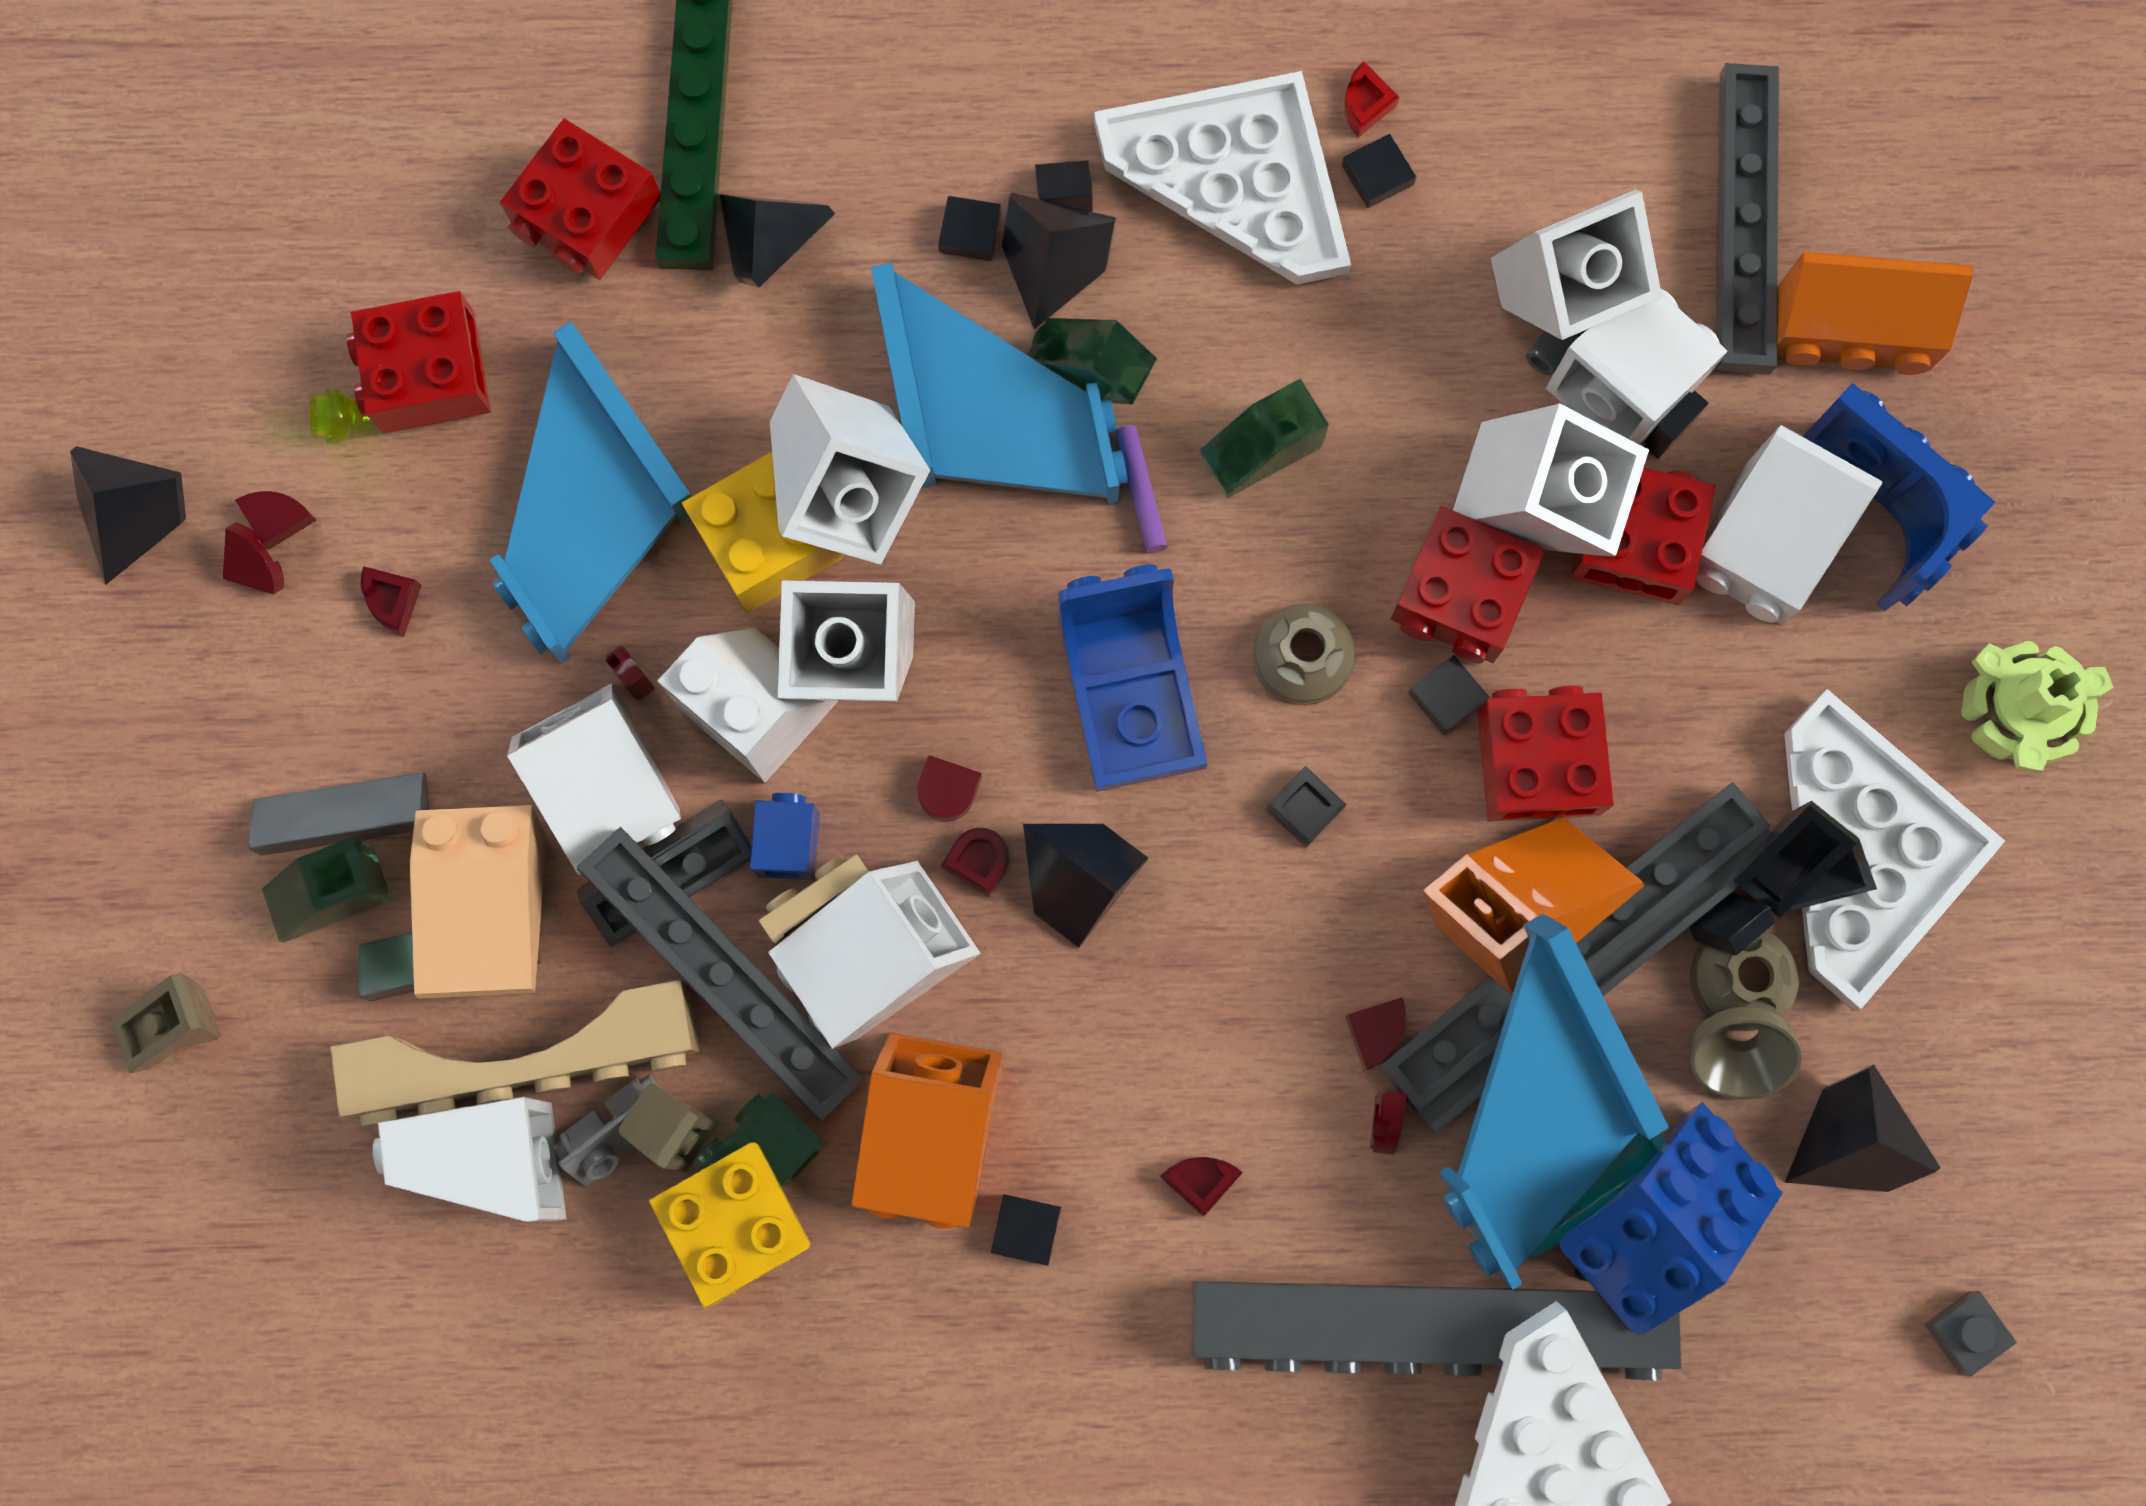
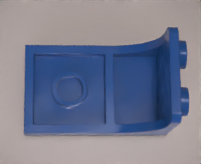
[1802,383,1995,611]
[1058,564,1208,792]
[1560,1102,1783,1335]

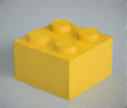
[682,452,842,614]

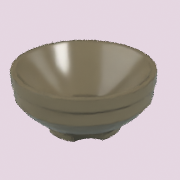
[1253,604,1355,706]
[1690,931,1799,1031]
[1689,1007,1802,1100]

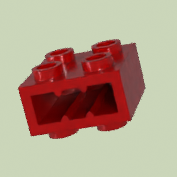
[500,118,661,280]
[346,291,491,434]
[1570,464,1716,605]
[1390,505,1546,663]
[1477,685,1614,822]

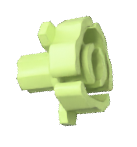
[1961,641,2114,773]

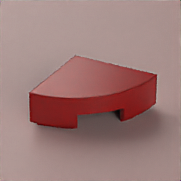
[1344,61,1399,138]

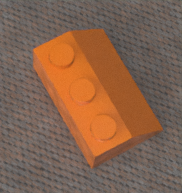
[1777,252,1973,375]

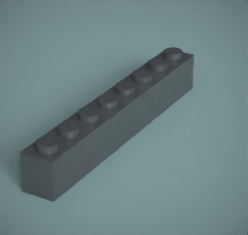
[1192,1281,1681,1380]

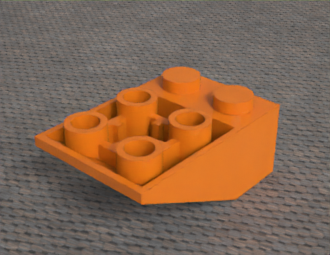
[1423,818,1644,995]

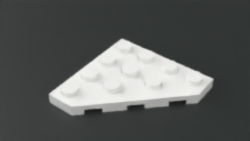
[1094,71,1351,285]
[1784,689,2005,1011]
[1455,1301,1672,1506]

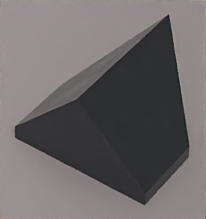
[1002,193,1116,330]
[719,194,835,288]
[70,446,186,585]
[1734,800,1877,918]
[1023,824,1148,948]
[1785,1064,1941,1192]

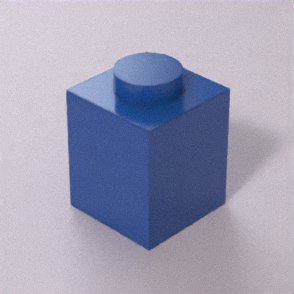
[750,793,820,880]

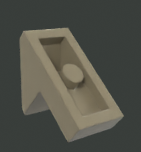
[111,973,221,1073]
[618,1083,718,1172]

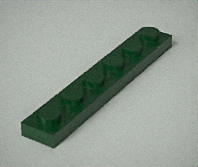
[655,0,733,270]

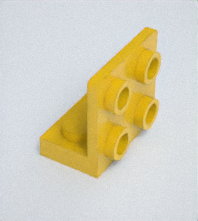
[648,1142,811,1308]

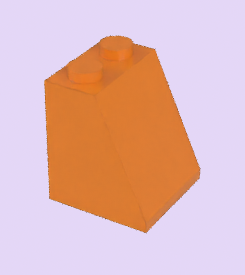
[851,1032,1003,1229]

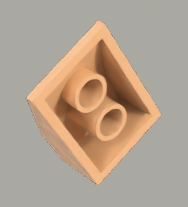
[410,805,547,999]

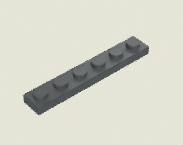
[1716,63,1779,375]
[577,827,864,1121]

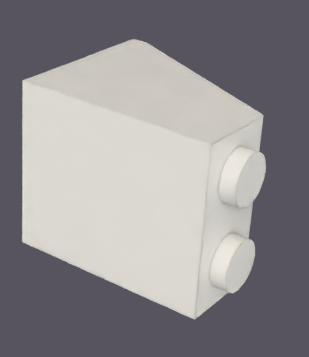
[1490,189,1662,340]
[1545,289,1727,446]
[770,374,930,565]
[1453,403,1649,557]
[1696,425,1882,625]
[778,580,915,702]
[658,628,839,783]
[507,683,681,875]
[768,861,981,1049]
[373,1097,567,1222]

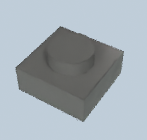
[1924,1291,2017,1377]

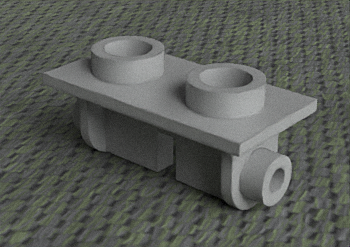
[553,1074,660,1187]

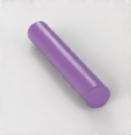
[1115,425,1168,553]

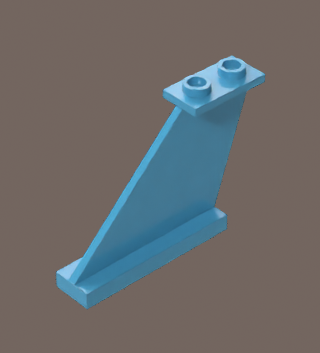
[871,263,1127,505]
[489,321,692,663]
[1439,913,1669,1290]

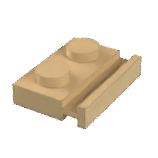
[758,854,869,945]

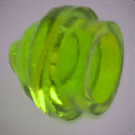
[309,388,369,443]

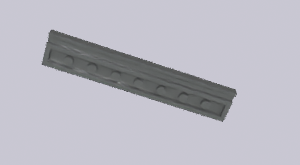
[1378,782,1772,1133]

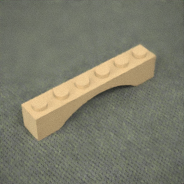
[330,980,701,1128]

